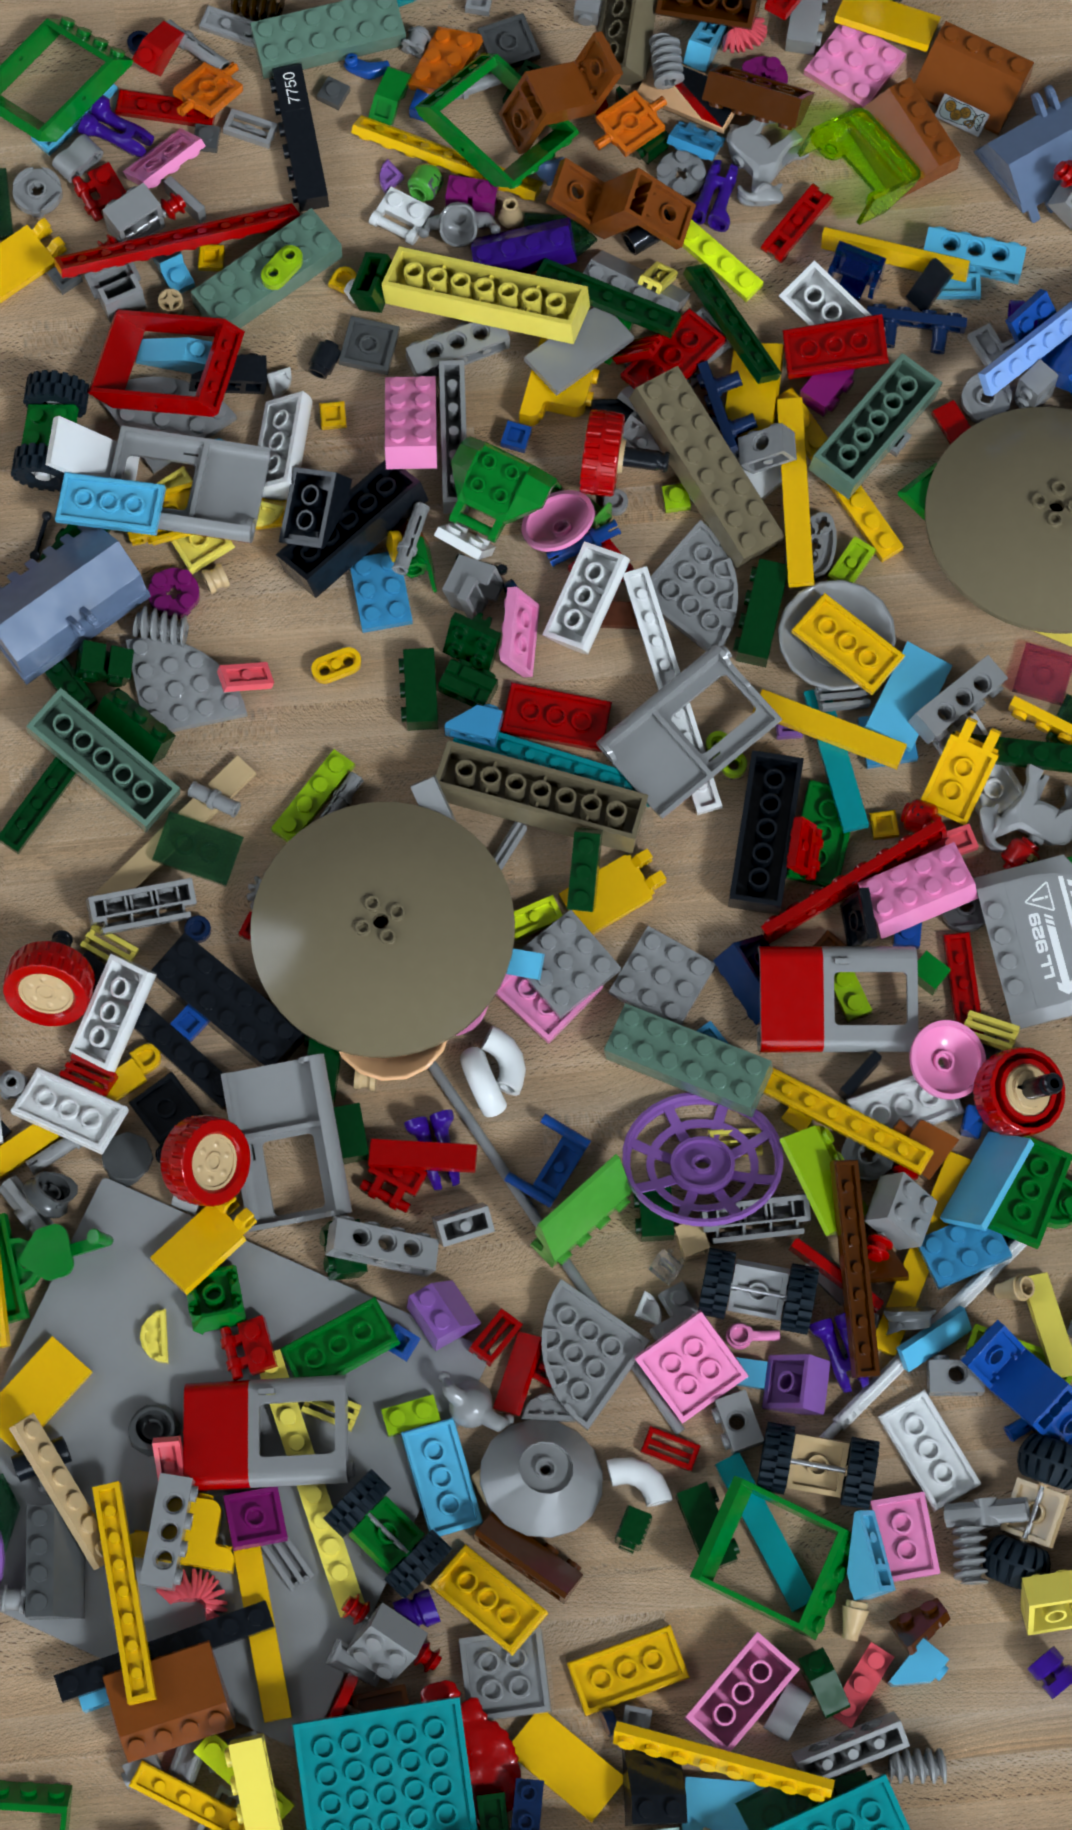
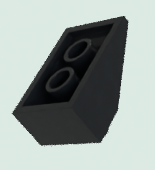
[279,467,352,549]
[622,1749,688,1826]

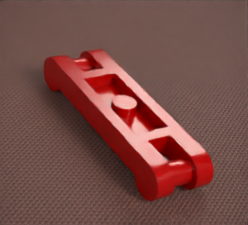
[761,183,834,263]

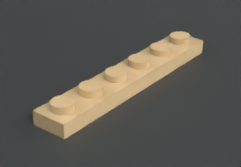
[9,1413,105,1570]

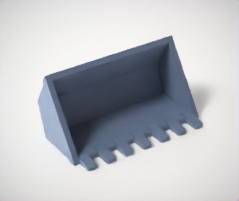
[974,85,1072,223]
[0,526,151,685]

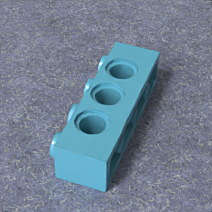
[924,226,1027,285]

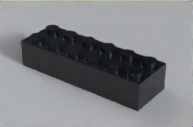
[276,460,428,598]
[728,750,804,915]
[151,932,305,1067]

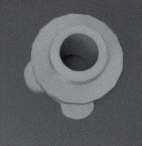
[401,26,431,59]
[0,1070,28,1100]
[0,1584,26,1615]

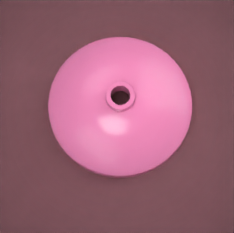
[521,490,595,552]
[909,1020,986,1100]

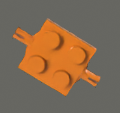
[173,62,243,118]
[593,90,667,157]

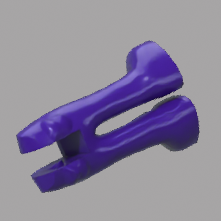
[78,95,154,157]
[692,160,738,232]
[404,1109,460,1190]
[809,1313,869,1393]

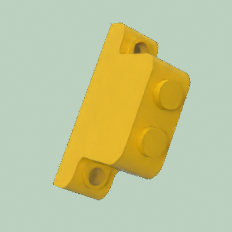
[519,337,600,426]
[130,1493,236,1574]

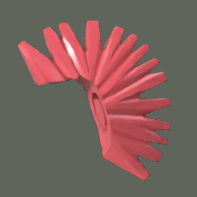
[722,12,767,53]
[156,1568,228,1621]

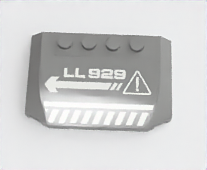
[974,854,1072,1029]

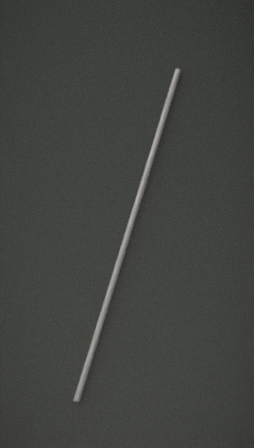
[428,1061,685,1435]

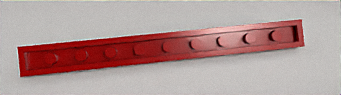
[54,203,300,278]

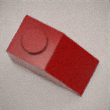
[132,21,185,77]

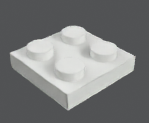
[434,523,496,560]

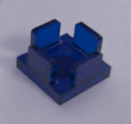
[827,241,886,301]

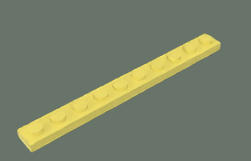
[260,1349,365,1618]

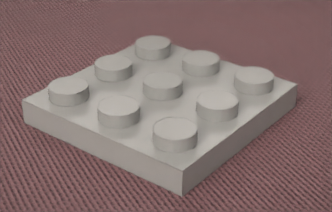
[520,910,621,1019]
[609,926,716,1025]
[459,1627,552,1721]

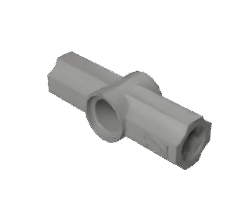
[0,1175,54,1234]
[944,1497,1030,1528]

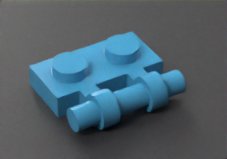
[667,121,726,161]

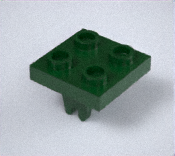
[443,612,502,671]

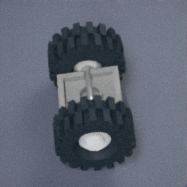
[698,1248,819,1335]

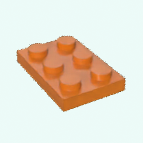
[408,26,483,94]

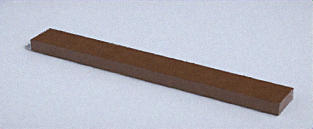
[830,1160,881,1378]

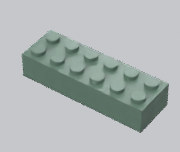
[250,0,406,79]
[191,208,343,328]
[808,353,943,499]
[26,687,180,832]
[604,1003,773,1117]

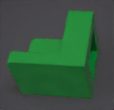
[917,950,950,996]

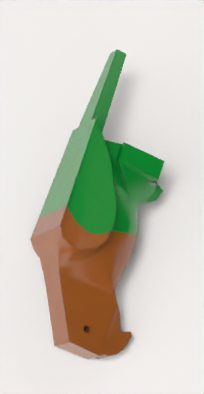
[394,520,437,593]

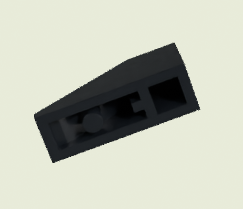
[189,353,267,395]

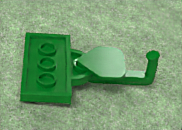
[988,1136,1072,1249]
[0,1213,114,1324]

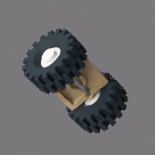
[757,1422,880,1510]

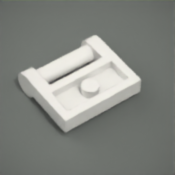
[369,187,434,246]

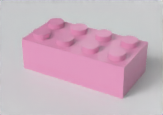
[385,376,437,469]
[858,842,978,939]
[683,1632,800,1752]

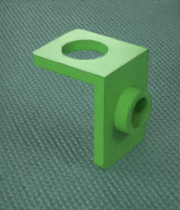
[589,498,612,530]

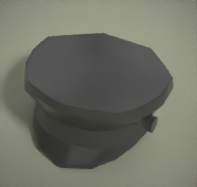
[102,1132,153,1187]
[22,1171,78,1219]
[883,1306,936,1335]
[128,1405,181,1457]

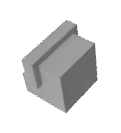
[84,262,146,323]
[442,554,504,619]

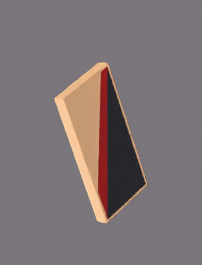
[637,64,735,134]

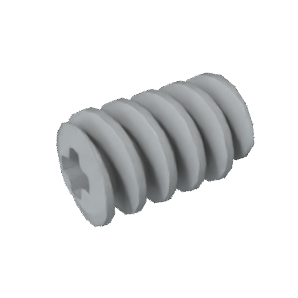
[649,33,684,90]
[132,606,189,647]
[952,1526,989,1585]
[888,1748,947,1784]

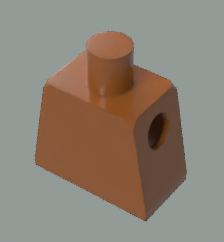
[891,1119,959,1181]

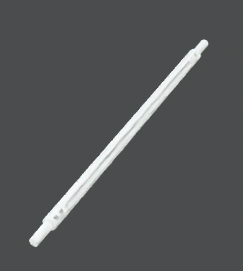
[819,1203,1063,1439]

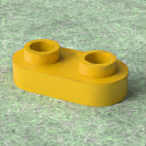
[311,647,361,684]

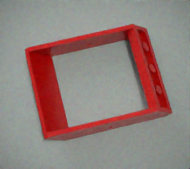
[88,310,245,417]

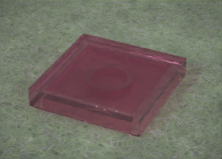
[1012,642,1072,706]

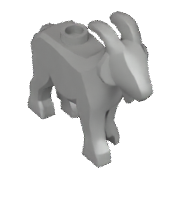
[726,116,809,207]
[979,764,1072,852]

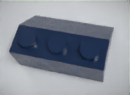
[713,934,770,1025]

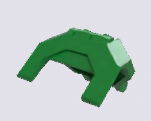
[449,436,562,543]

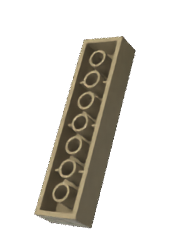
[629,366,785,569]
[436,740,649,854]

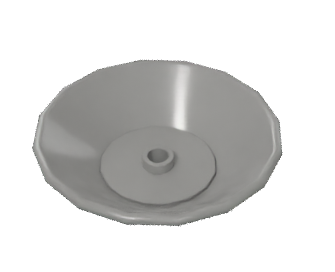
[778,580,896,691]
[480,1419,603,1538]

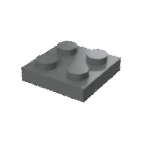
[478,13,541,68]
[339,316,400,375]

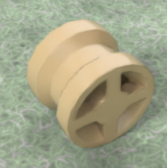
[158,289,184,315]
[201,563,230,594]
[354,1070,377,1091]

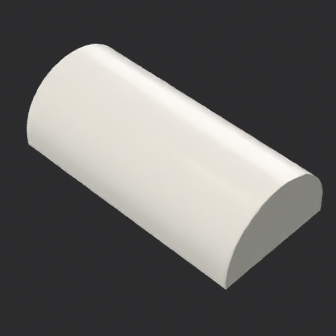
[779,260,885,329]
[258,391,313,500]
[542,541,630,655]
[69,954,157,1072]

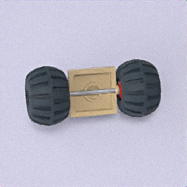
[983,1433,1072,1590]

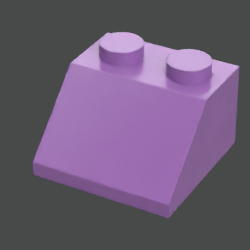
[407,1280,481,1351]
[762,1354,831,1415]

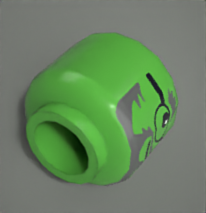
[407,164,444,202]

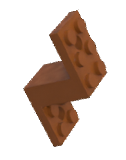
[498,31,623,154]
[546,158,696,250]

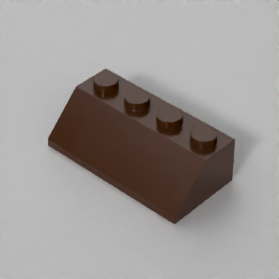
[655,0,761,30]
[702,64,815,130]
[474,1512,583,1604]

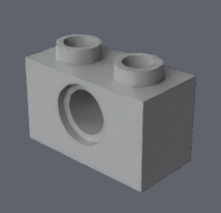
[1014,359,1059,408]
[738,423,797,474]
[432,1202,495,1247]
[926,1355,985,1396]
[711,1389,764,1455]

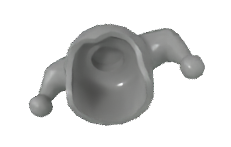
[419,202,501,247]
[438,1371,514,1432]

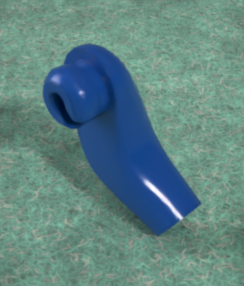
[344,53,390,80]

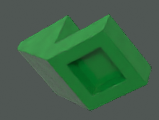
[368,66,412,125]

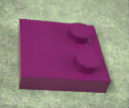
[223,1487,288,1551]

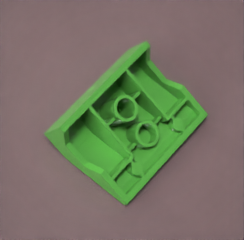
[530,1154,632,1268]

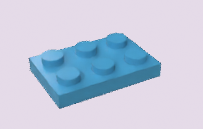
[350,552,413,633]
[917,1224,1012,1290]

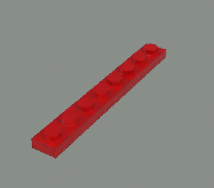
[761,818,947,944]

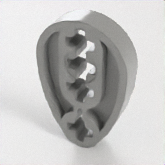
[784,512,837,582]

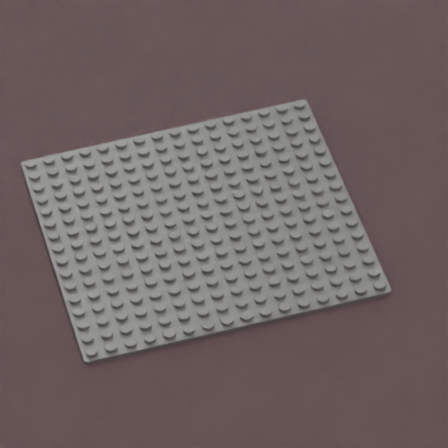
[0,1178,491,1749]

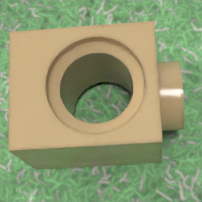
[674,1217,711,1262]

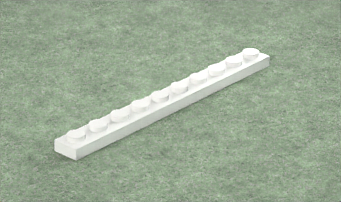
[623,566,722,816]

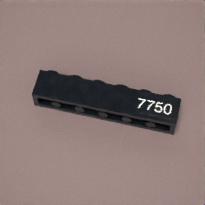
[269,64,329,212]

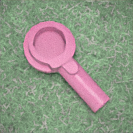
[726,1323,780,1350]

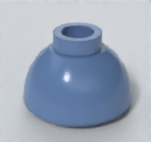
[536,157,565,186]

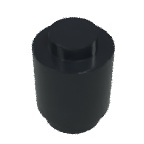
[308,340,341,379]

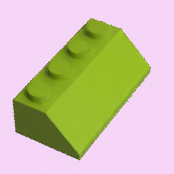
[779,1125,868,1236]

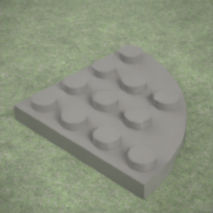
[99,377,237,474]
[650,520,738,651]
[126,637,248,732]
[541,1279,650,1431]

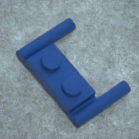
[504,1113,591,1208]

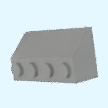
[583,250,691,313]

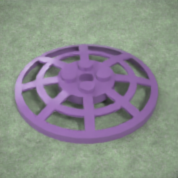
[622,1092,783,1227]

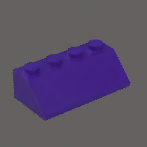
[471,217,577,273]

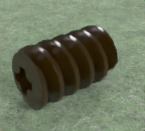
[231,0,285,20]

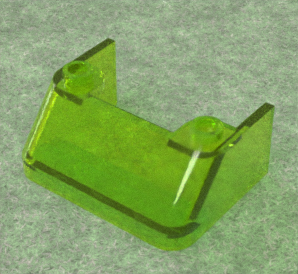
[797,108,921,225]

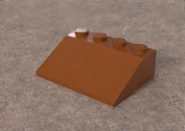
[914,21,1034,135]
[844,77,961,202]
[103,1640,236,1763]

